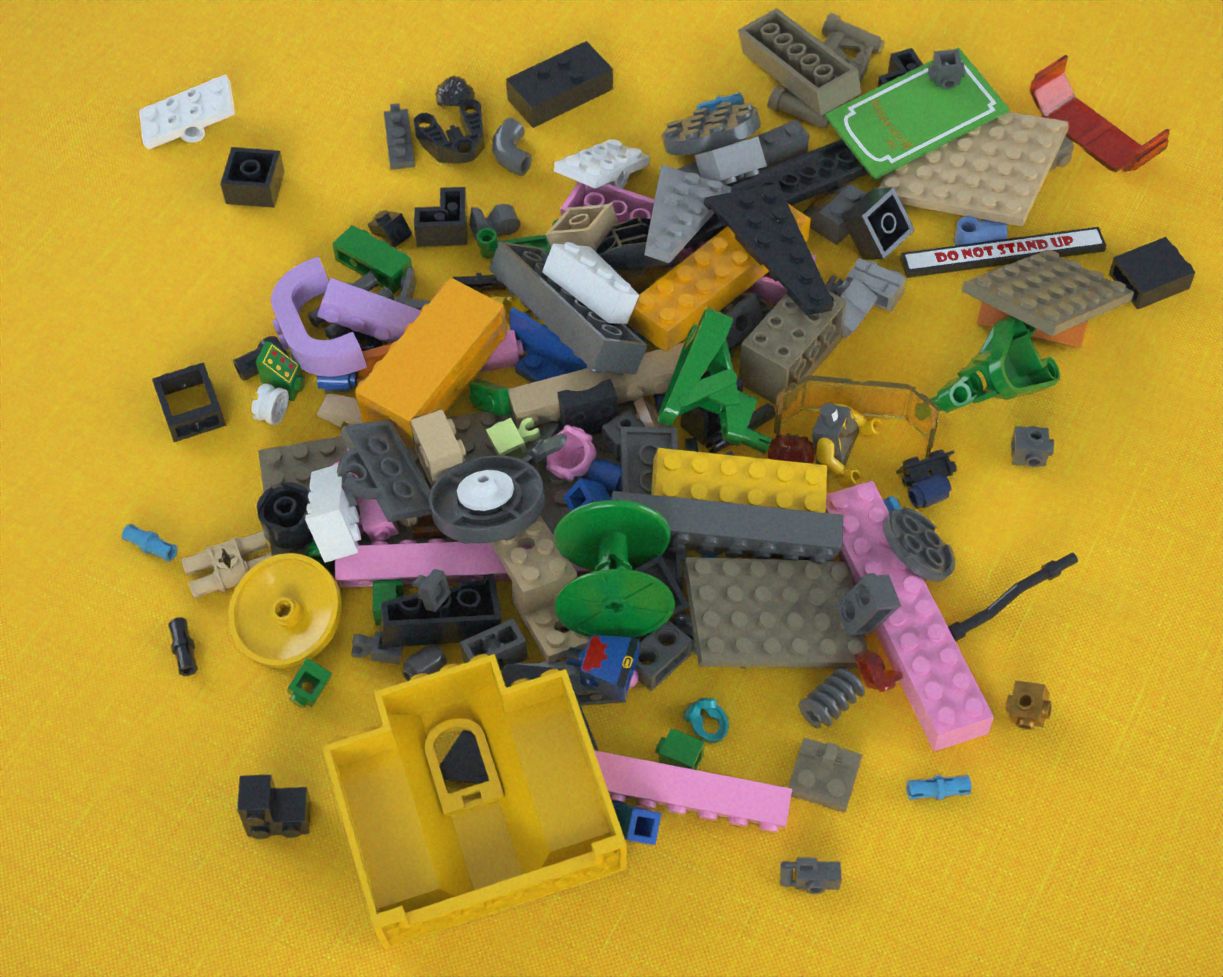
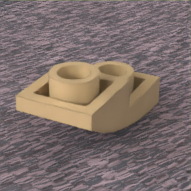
[317,394,364,427]

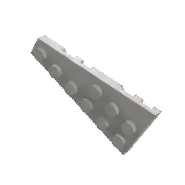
[645,165,731,263]

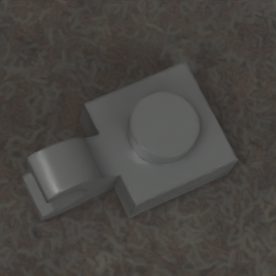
[351,631,403,665]

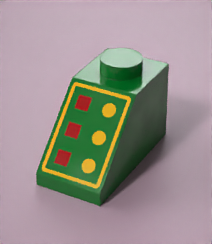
[256,341,305,401]

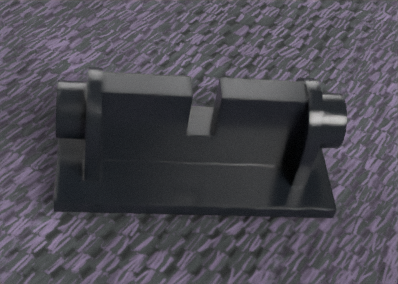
[896,449,957,487]

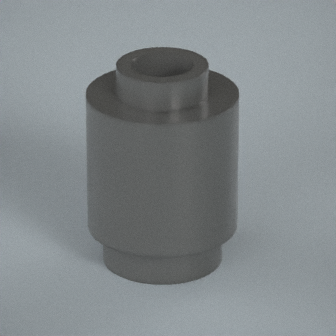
[402,644,447,681]

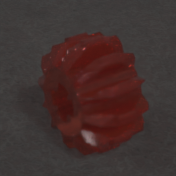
[768,433,814,464]

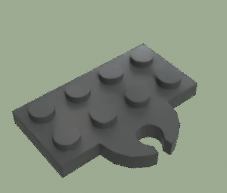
[337,419,432,522]

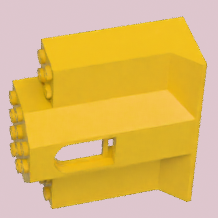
[322,654,627,949]

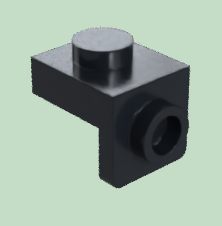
[367,210,412,247]

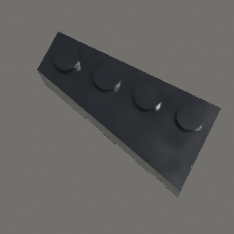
[380,573,501,647]

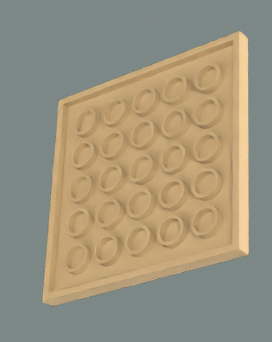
[879,112,1069,227]

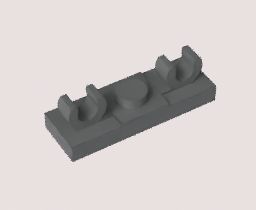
[384,103,415,170]

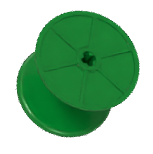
[554,500,675,638]

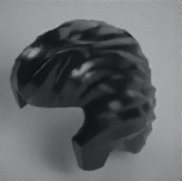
[435,75,475,107]

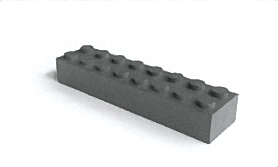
[489,241,648,375]
[610,491,843,564]

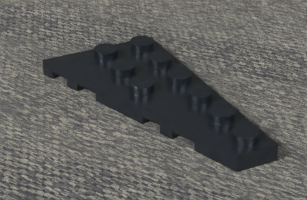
[704,183,834,316]

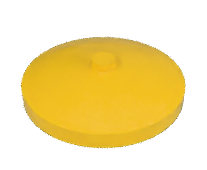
[228,553,342,668]

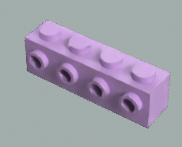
[317,278,421,343]

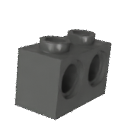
[836,573,901,636]
[635,620,692,691]

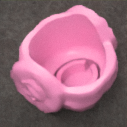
[546,425,597,482]

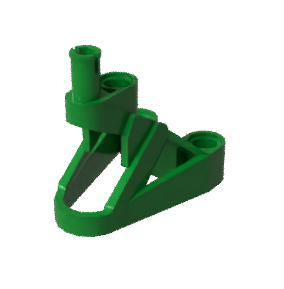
[657,306,772,454]
[917,315,1060,419]

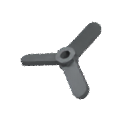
[522,423,567,464]

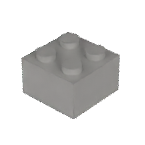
[695,136,767,185]

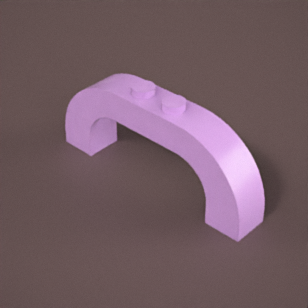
[271,257,367,376]

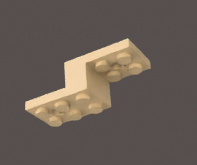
[490,515,590,664]

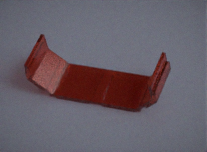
[1029,55,1170,173]

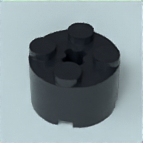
[257,482,313,550]

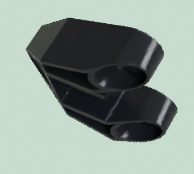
[413,99,485,163]
[596,217,677,270]

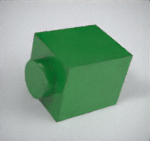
[655,728,704,770]

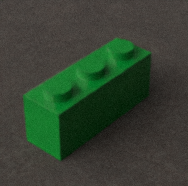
[332,225,412,294]

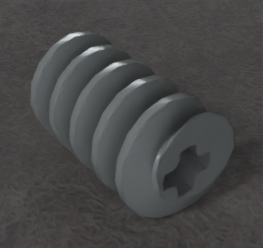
[798,667,865,728]

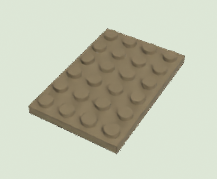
[962,250,1134,336]
[683,557,870,668]

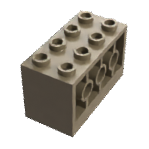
[739,291,847,409]

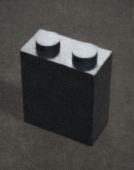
[1109,237,1195,310]

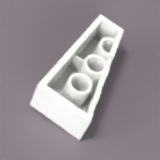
[542,242,639,324]
[305,464,361,562]

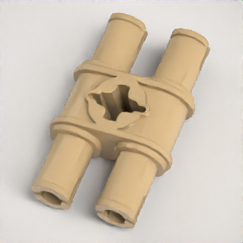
[181,530,272,599]

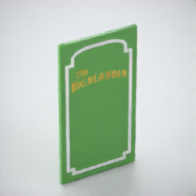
[825,47,1010,180]

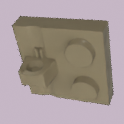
[788,737,862,813]

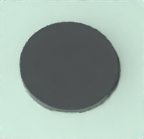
[883,507,955,582]

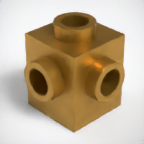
[1006,680,1052,730]

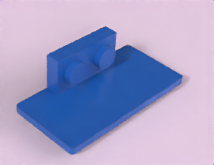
[509,308,587,383]

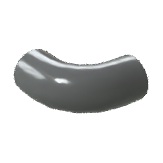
[492,118,532,176]

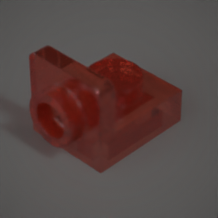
[854,650,903,692]

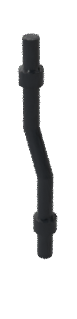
[948,552,1078,642]

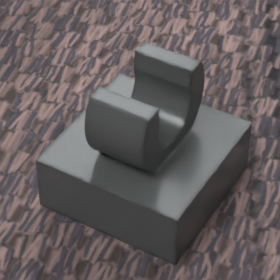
[412,569,451,612]

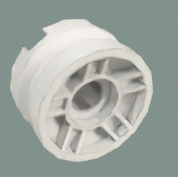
[251,383,289,425]

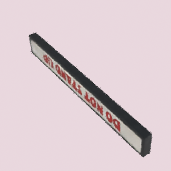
[900,227,1106,278]

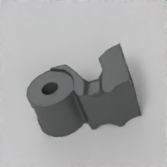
[469,204,521,241]

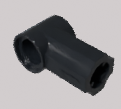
[232,336,289,381]

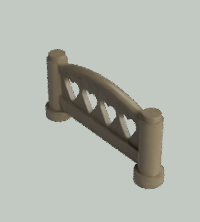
[767,13,885,128]

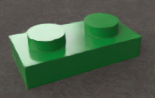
[469,379,512,417]

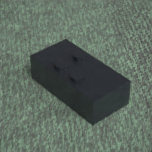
[506,41,613,128]

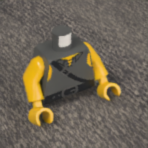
[812,403,882,488]

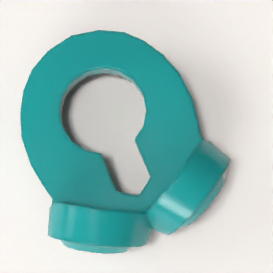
[683,698,729,743]

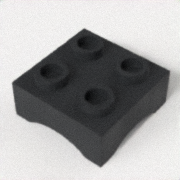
[557,379,618,435]

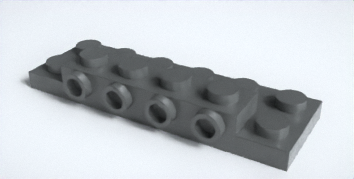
[620,427,687,592]

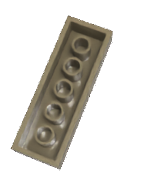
[738,8,861,116]

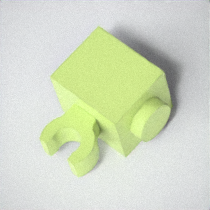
[486,417,541,460]

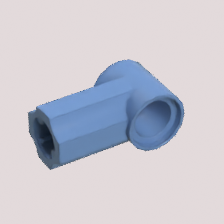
[954,216,1008,246]

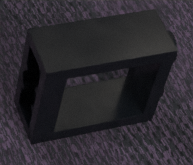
[152,362,226,442]

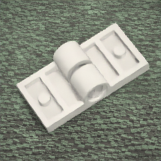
[139,75,235,150]
[554,139,650,189]

